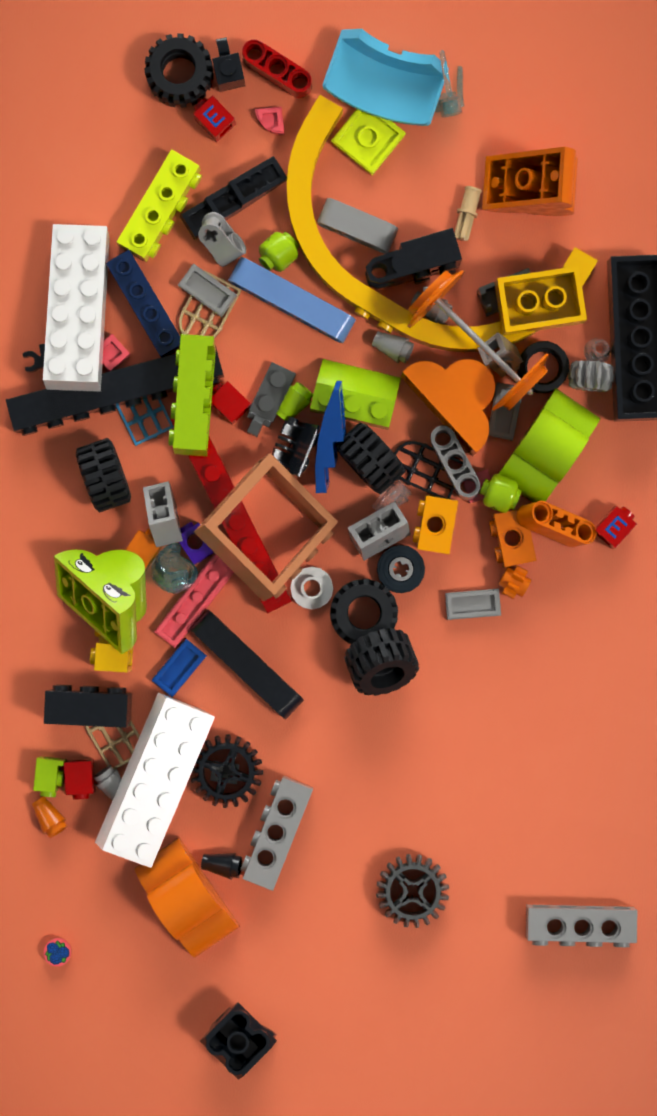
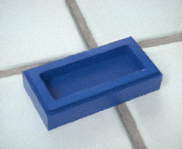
[152,639,207,697]

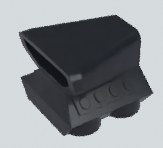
[200,1002,277,1080]

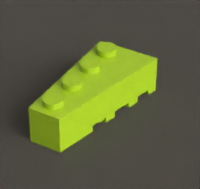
[168,334,216,457]

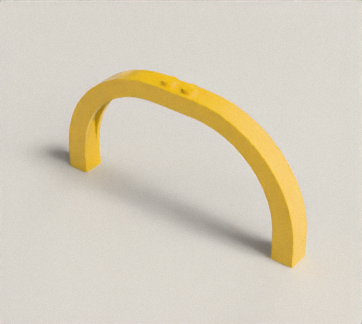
[287,95,598,352]

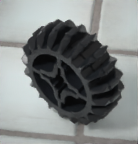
[191,734,263,808]

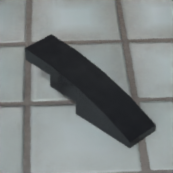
[180,156,287,240]

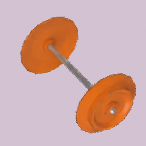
[407,270,549,411]

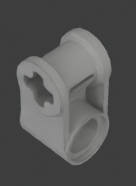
[198,212,246,267]

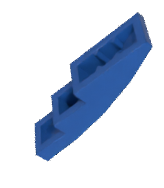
[315,381,346,493]

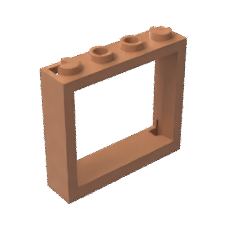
[194,453,338,601]

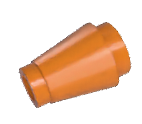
[32,797,68,838]

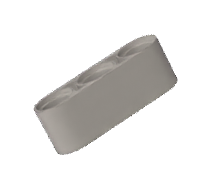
[317,198,398,254]
[431,425,480,500]

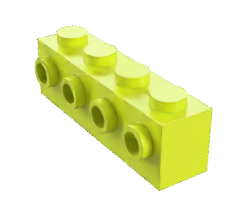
[117,149,202,262]

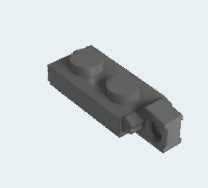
[247,362,296,437]

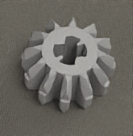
[568,360,614,392]

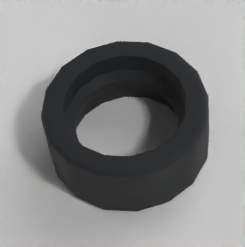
[517,341,569,393]

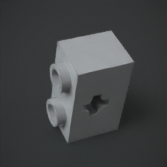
[143,481,183,547]
[348,501,410,561]

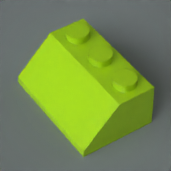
[310,359,401,430]

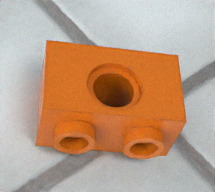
[489,509,537,568]

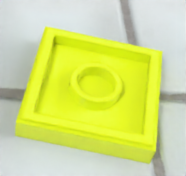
[331,109,406,176]

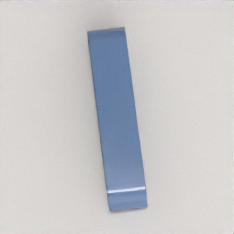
[228,257,356,344]

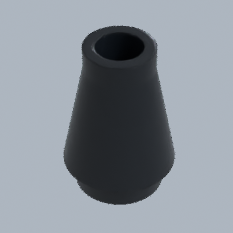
[201,853,242,880]

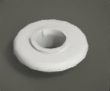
[290,567,333,610]

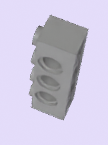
[240,776,313,891]
[526,904,637,947]

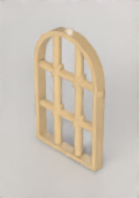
[179,270,242,339]
[85,721,140,770]

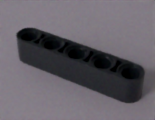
[190,609,304,720]

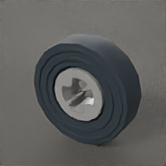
[377,545,425,593]

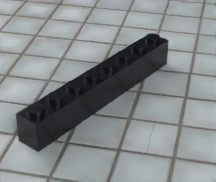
[6,345,224,436]

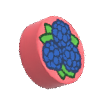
[44,938,72,966]

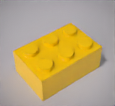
[494,266,587,336]

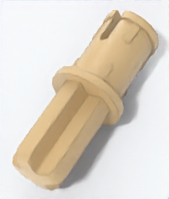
[454,186,482,241]

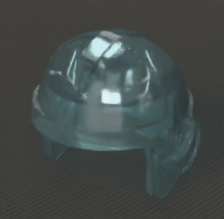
[151,543,198,594]

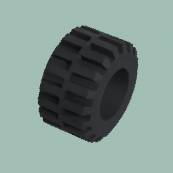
[144,33,214,108]
[336,422,405,494]
[76,438,131,513]
[330,579,398,644]
[344,628,419,696]

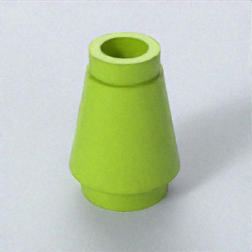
[276,382,313,421]

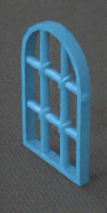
[115,398,174,446]

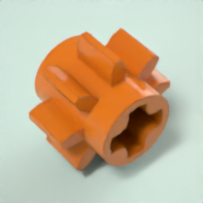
[498,565,532,599]

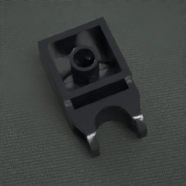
[365,228,462,289]

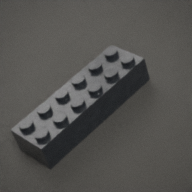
[607,255,657,422]

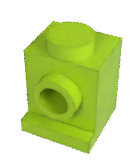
[33,756,67,797]

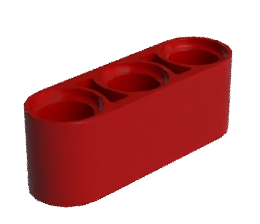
[242,39,312,98]

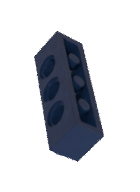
[106,250,180,358]

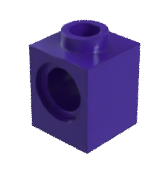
[179,522,214,565]

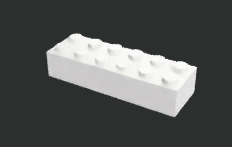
[43,224,110,392]
[95,692,215,868]

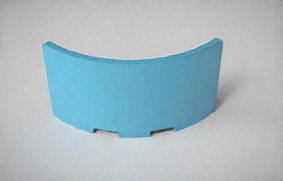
[322,29,449,126]

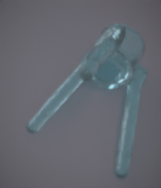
[435,50,464,117]

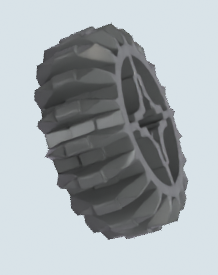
[376,854,449,928]

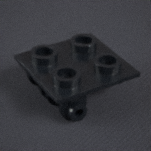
[272,416,320,477]

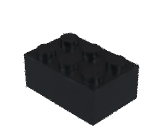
[44,684,132,728]

